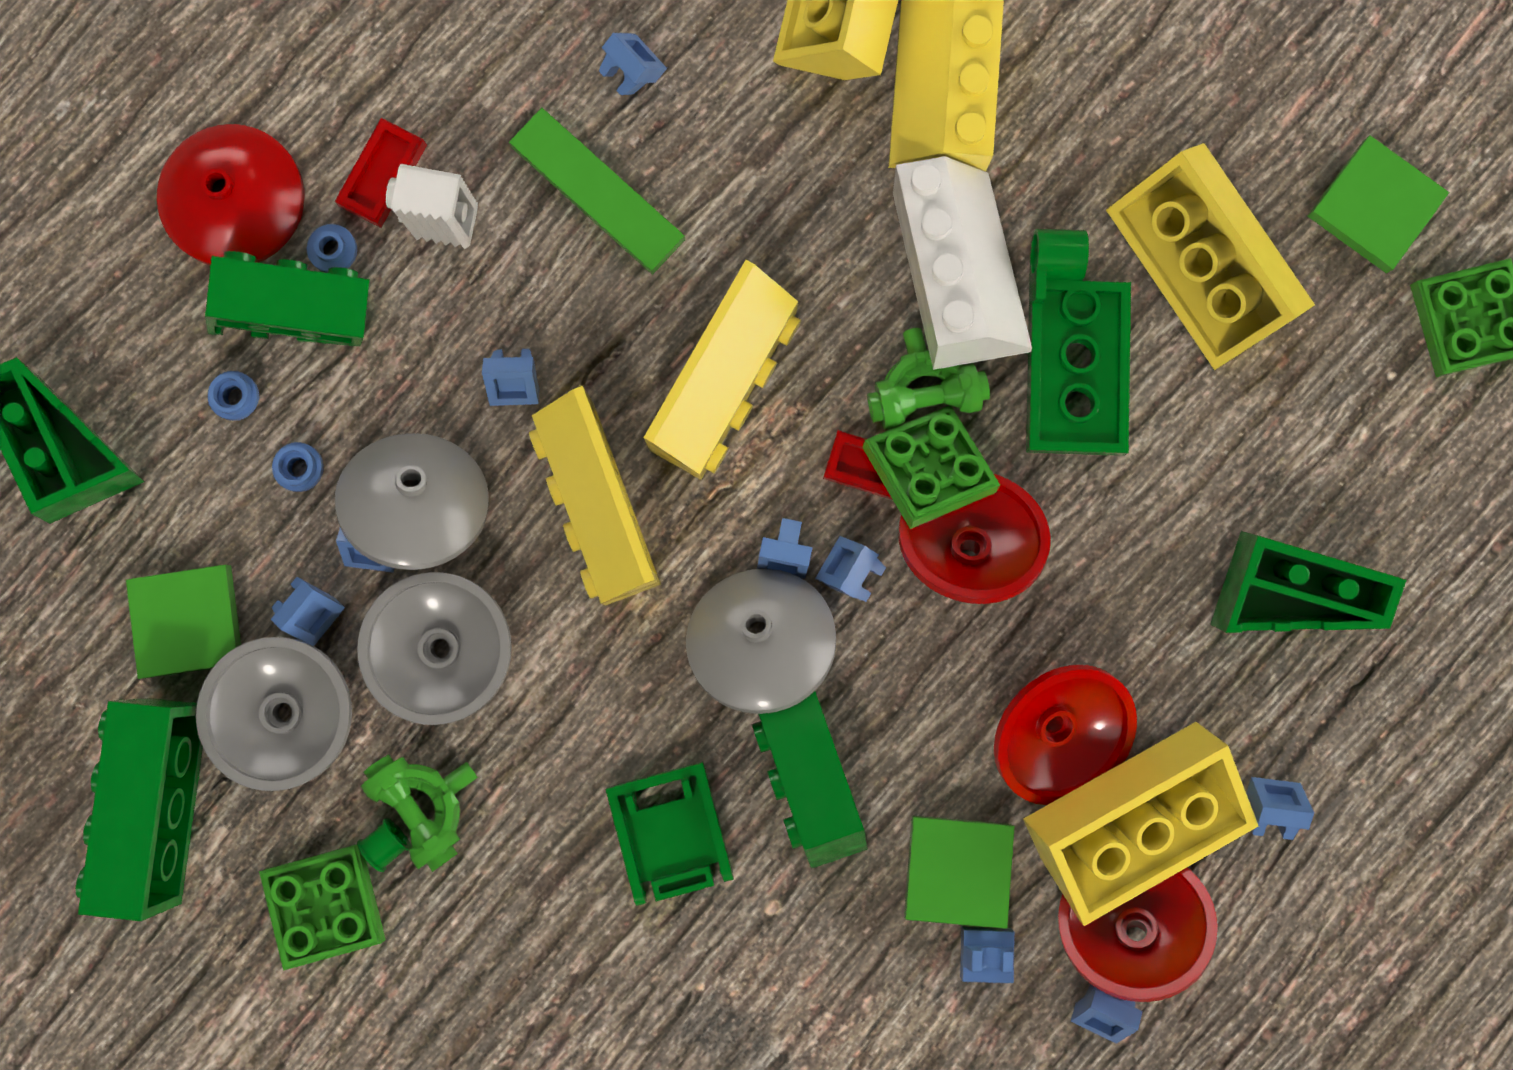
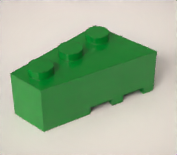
[205,251,370,346]
[0,357,145,524]
[1210,531,1407,633]
[752,691,868,869]

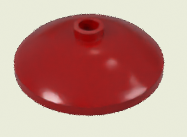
[157,124,305,266]
[898,474,1051,604]
[994,665,1137,805]
[1058,867,1218,1002]

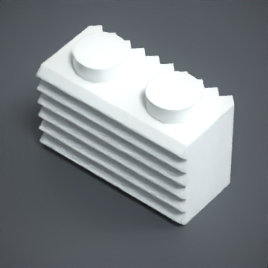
[386,164,478,249]

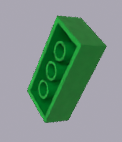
[75,698,203,921]

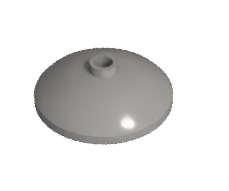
[335,433,489,570]
[686,569,837,714]
[357,572,512,725]
[196,637,352,791]

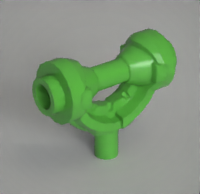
[867,328,990,430]
[360,755,478,872]

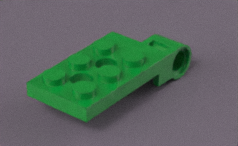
[1026,229,1131,456]

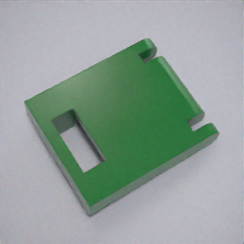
[605,761,734,906]

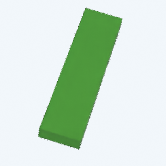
[509,108,685,275]

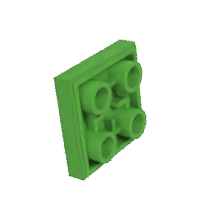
[1307,135,1450,274]
[1410,258,1513,377]
[863,406,1000,529]
[126,564,241,679]
[904,816,1015,929]
[259,844,386,971]

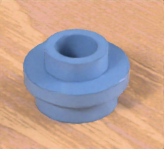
[307,224,357,273]
[208,371,259,421]
[272,442,324,492]

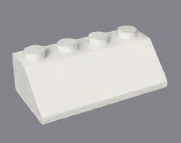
[893,156,1032,370]

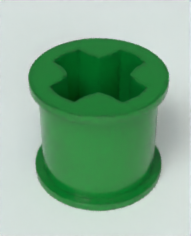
[357,818,411,872]

